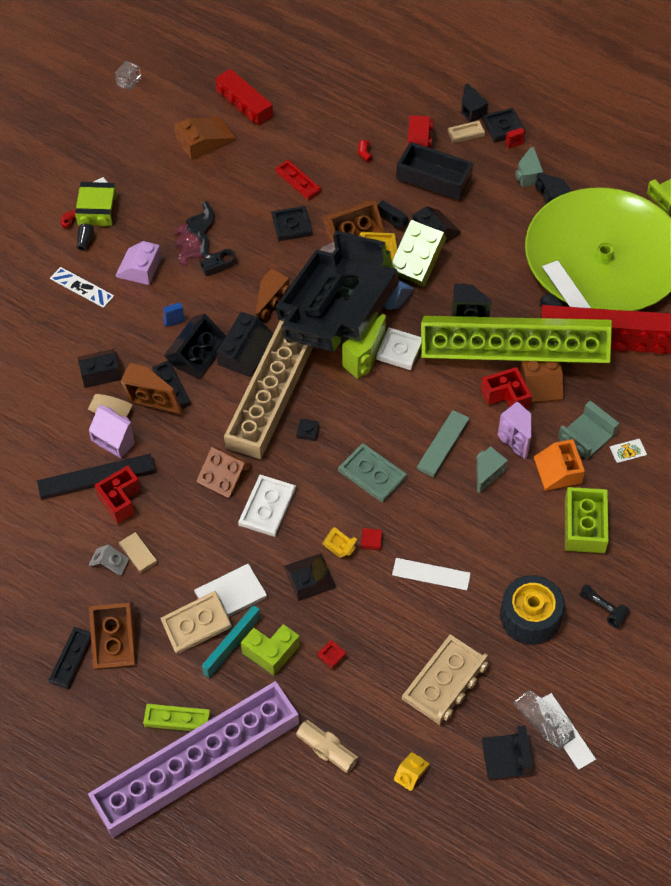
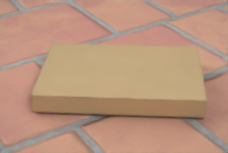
[160,591,232,655]

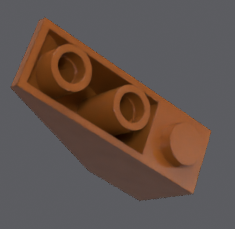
[256,269,290,321]

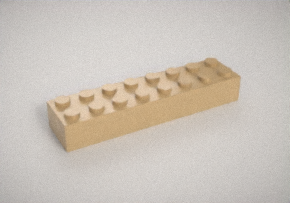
[224,320,313,460]

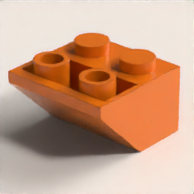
[534,439,585,491]

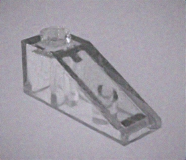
[514,690,575,750]

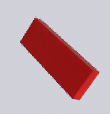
[275,160,322,201]

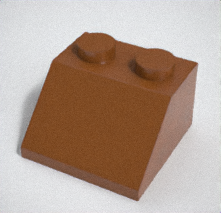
[520,361,564,404]

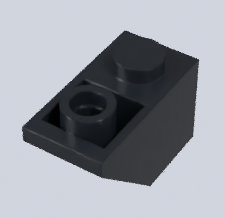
[461,83,488,123]
[535,173,572,203]

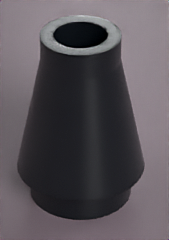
[76,223,95,251]

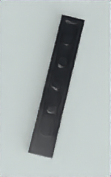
[37,454,155,500]

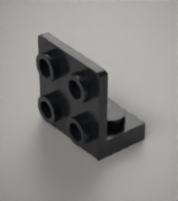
[481,725,533,780]

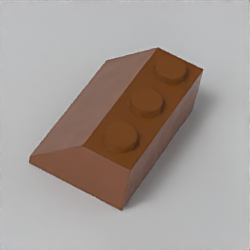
[322,200,385,246]

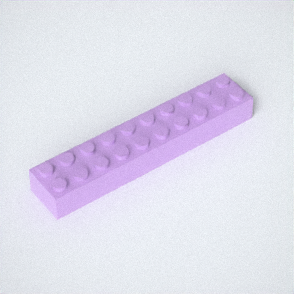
[88,681,299,838]

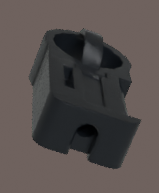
[377,200,409,230]
[199,249,237,276]

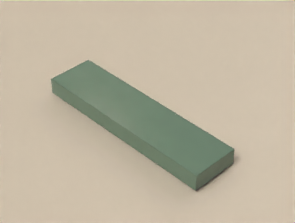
[417,410,469,478]

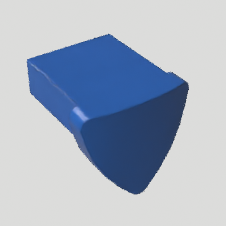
[163,302,185,327]

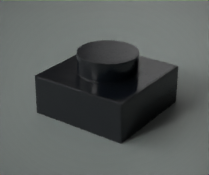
[296,419,319,441]

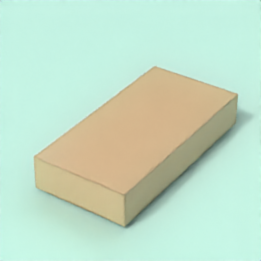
[448,121,485,144]
[119,532,157,574]

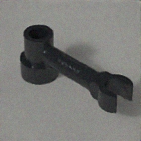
[579,584,630,629]

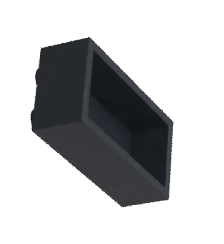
[396,142,474,200]

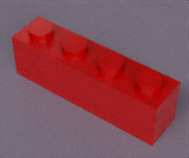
[215,69,273,126]

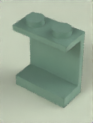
[558,401,619,461]

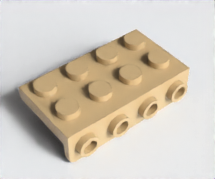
[402,634,489,725]

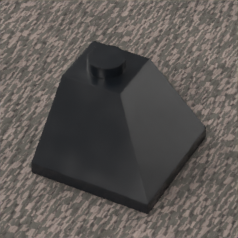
[284,553,336,601]

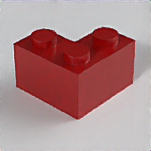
[407,115,433,148]
[481,367,532,410]
[94,466,141,524]

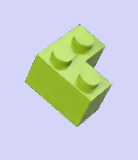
[241,624,300,676]

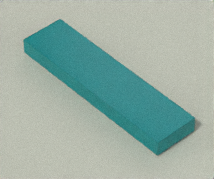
[202,606,261,678]

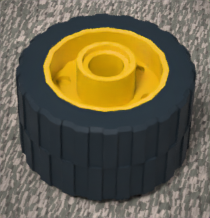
[500,575,565,645]

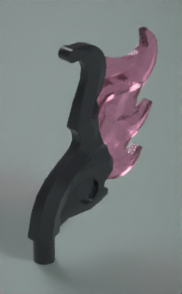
[175,201,218,266]

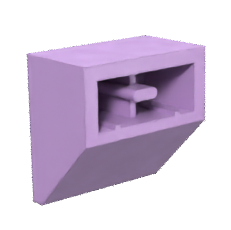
[498,402,531,459]
[89,404,135,459]

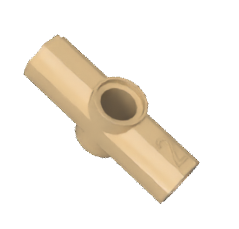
[296,720,358,773]

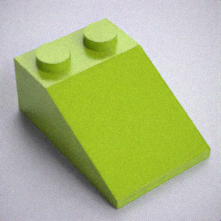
[342,314,386,379]

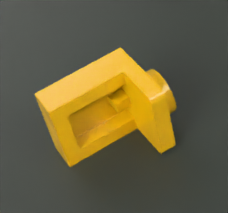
[322,527,357,558]
[394,752,430,791]

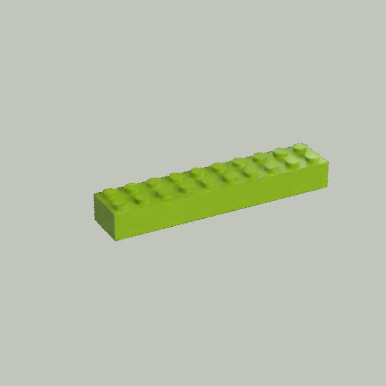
[421,316,612,363]

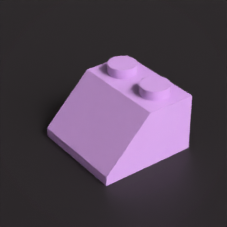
[116,241,162,285]

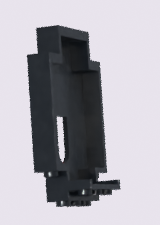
[276,231,399,352]

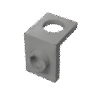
[89,544,129,575]

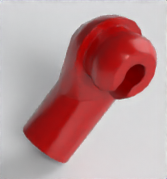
[358,139,373,163]
[60,209,76,228]

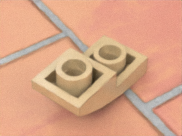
[88,394,133,418]

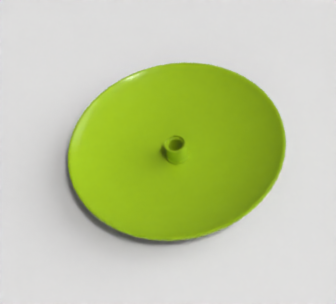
[525,188,671,311]

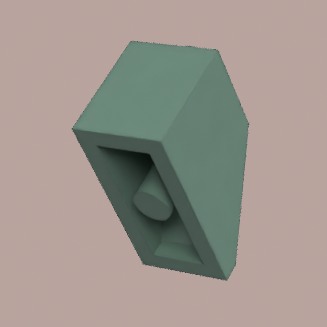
[515,147,543,187]
[476,446,508,494]

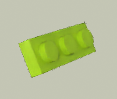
[143,704,210,731]

